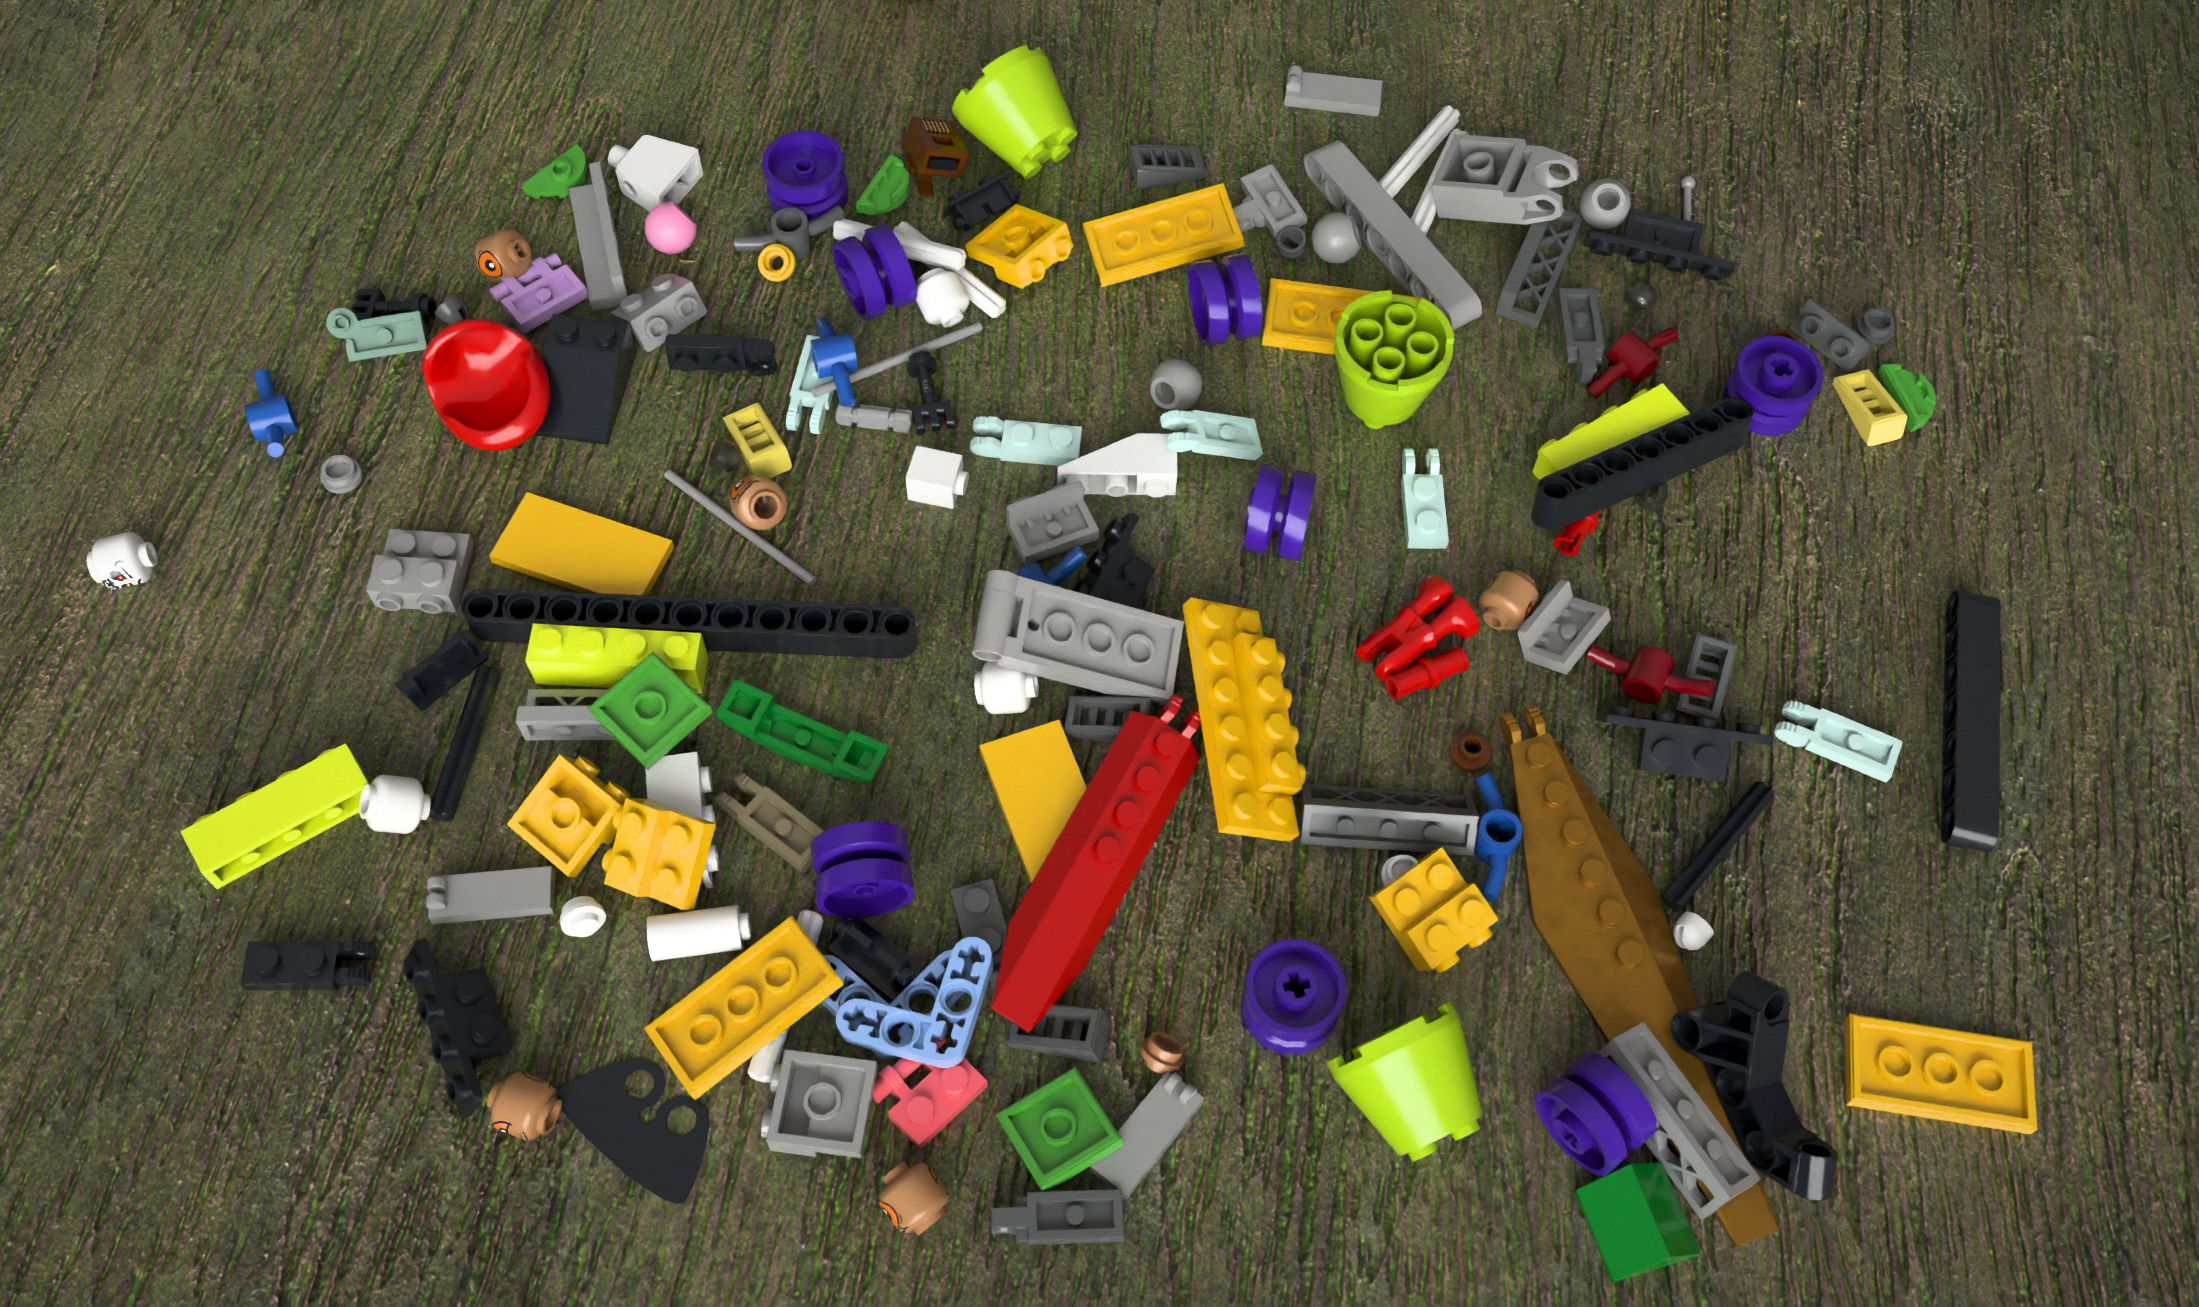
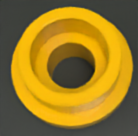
[758,244,796,282]

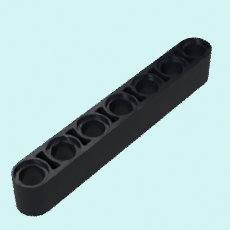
[1531,398,1754,530]
[1941,590,2001,853]

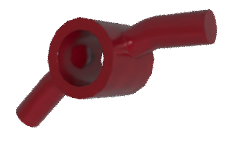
[1586,327,1679,399]
[1584,643,1714,704]

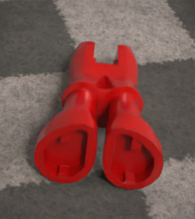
[1355,574,1480,682]

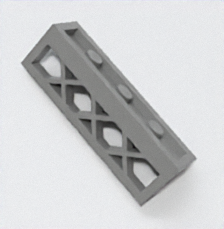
[569,162,628,311]
[516,689,699,740]
[1597,1022,1761,1221]

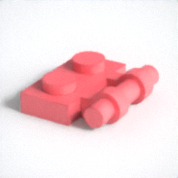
[872,1038,988,1150]

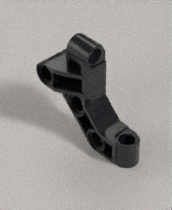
[1671,971,1838,1201]

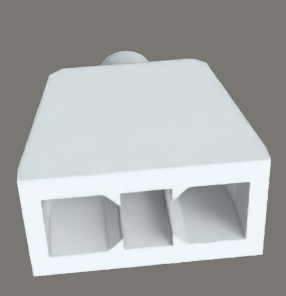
[608,135,703,212]

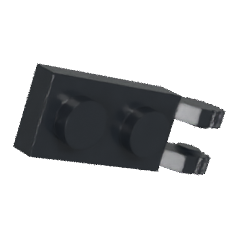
[665,334,777,376]
[240,941,377,991]

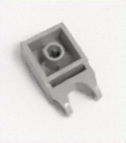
[1432,134,1579,225]

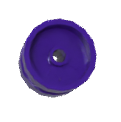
[762,130,848,221]
[832,223,917,321]
[1187,253,1262,346]
[1722,336,1824,436]
[1244,463,1317,561]
[810,821,914,918]
[1241,939,1346,1054]
[1534,1052,1657,1176]

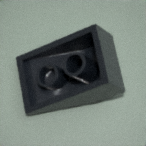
[533,314,637,445]

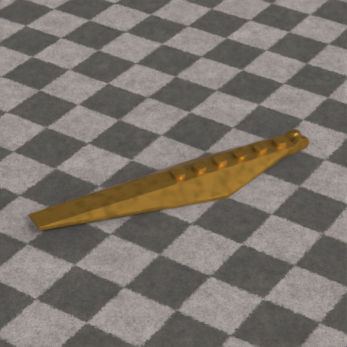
[1498,705,1779,1247]

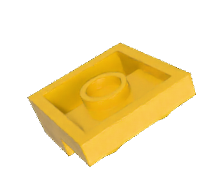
[965,204,1074,289]
[507,754,631,878]
[602,798,716,910]
[1369,847,1499,973]

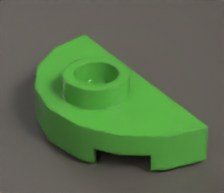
[522,144,588,199]
[856,154,910,215]
[1877,364,1937,433]

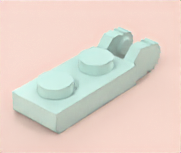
[786,335,834,434]
[1160,410,1263,460]
[969,416,1082,466]
[1401,448,1449,549]
[1774,700,1903,783]

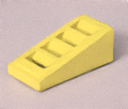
[1832,369,1908,446]
[723,402,792,479]

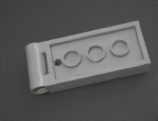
[972,570,1184,708]

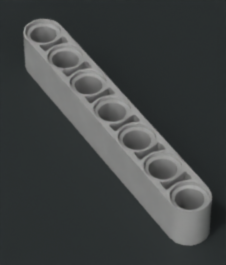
[1303,140,1482,331]

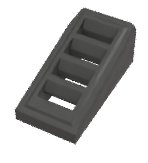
[1128,145,1207,190]
[1675,632,1737,720]
[1064,695,1157,743]
[1007,1004,1110,1063]

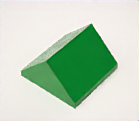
[1574,1163,1701,1283]

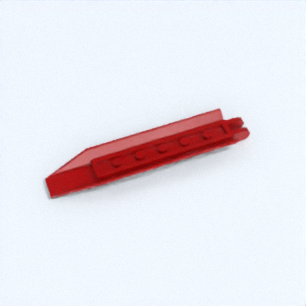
[991,693,1201,1033]

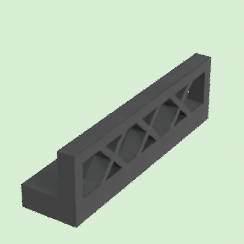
[1495,188,1584,329]
[1300,783,1479,856]

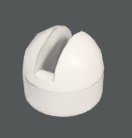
[1673,911,1714,950]

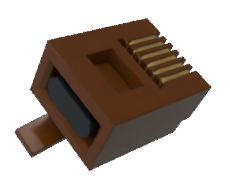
[901,117,969,197]

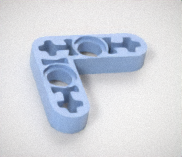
[835,937,994,1068]
[821,949,973,1060]

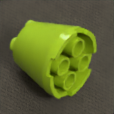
[952,45,1078,179]
[1334,290,1455,429]
[1326,1000,1483,1162]

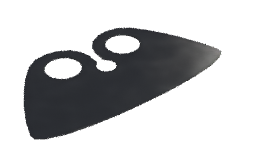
[557,1058,709,1204]

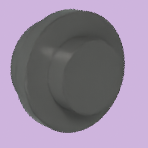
[1855,308,1895,344]

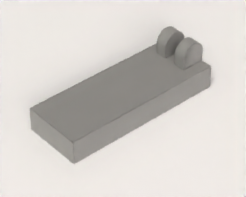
[1284,66,1383,117]
[426,866,555,924]
[1090,1071,1204,1200]

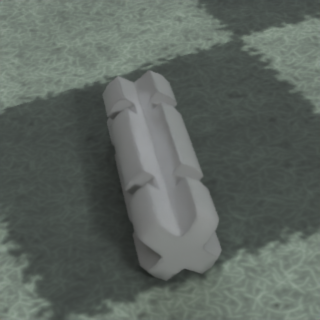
[836,403,913,433]

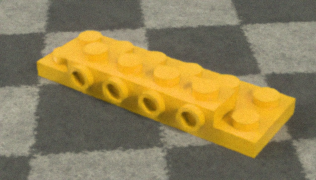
[1182,597,1306,842]

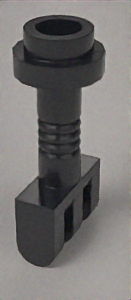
[352,289,437,324]
[906,351,955,435]

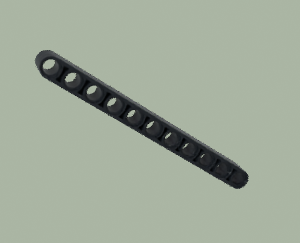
[461,589,918,659]

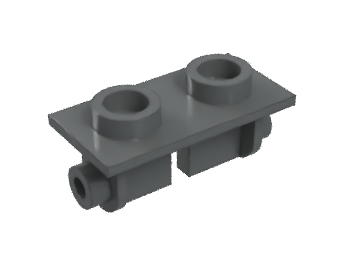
[1790,298,1872,373]

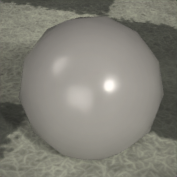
[1579,178,1631,230]
[1311,212,1361,264]
[1149,358,1203,411]

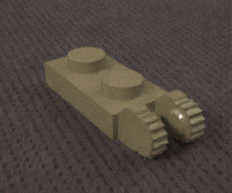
[715,772,825,874]

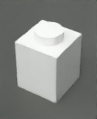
[906,446,969,509]

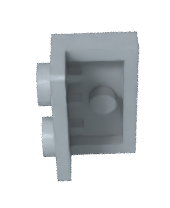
[611,273,707,352]
[1006,481,1099,565]
[1518,579,1611,675]

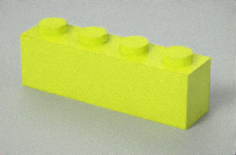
[1532,383,1690,480]
[525,624,708,694]
[180,743,371,889]

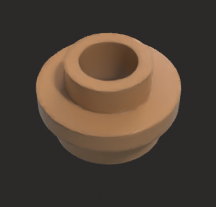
[1139,1031,1184,1074]

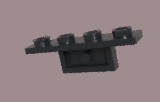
[1583,208,1736,281]
[1072,511,1155,608]
[1596,705,1774,782]
[404,938,513,1118]

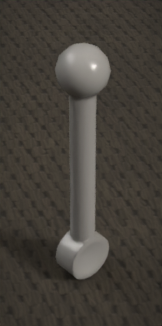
[1681,176,1695,221]

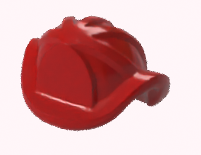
[422,319,550,451]

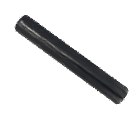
[429,665,501,822]
[1661,781,1774,911]

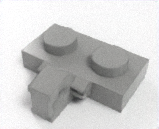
[1233,164,1307,239]

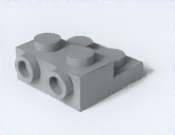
[366,529,474,614]
[761,1049,878,1158]

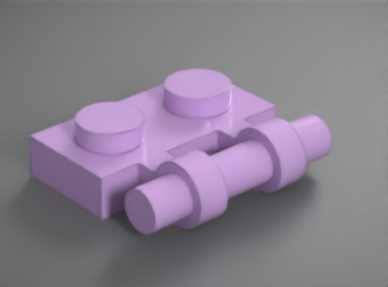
[489,253,589,334]

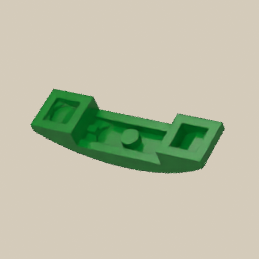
[715,679,889,785]

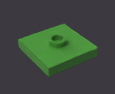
[587,652,713,770]
[996,1067,1124,1192]

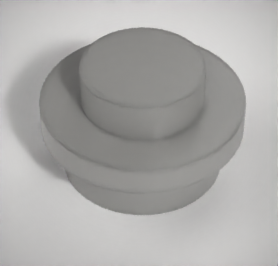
[320,455,363,494]

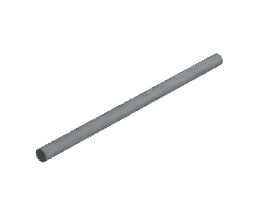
[812,322,983,397]
[664,469,817,586]

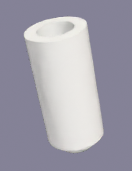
[647,905,752,961]

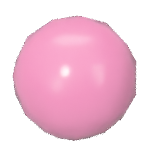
[645,202,697,255]

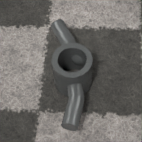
[734,205,845,260]

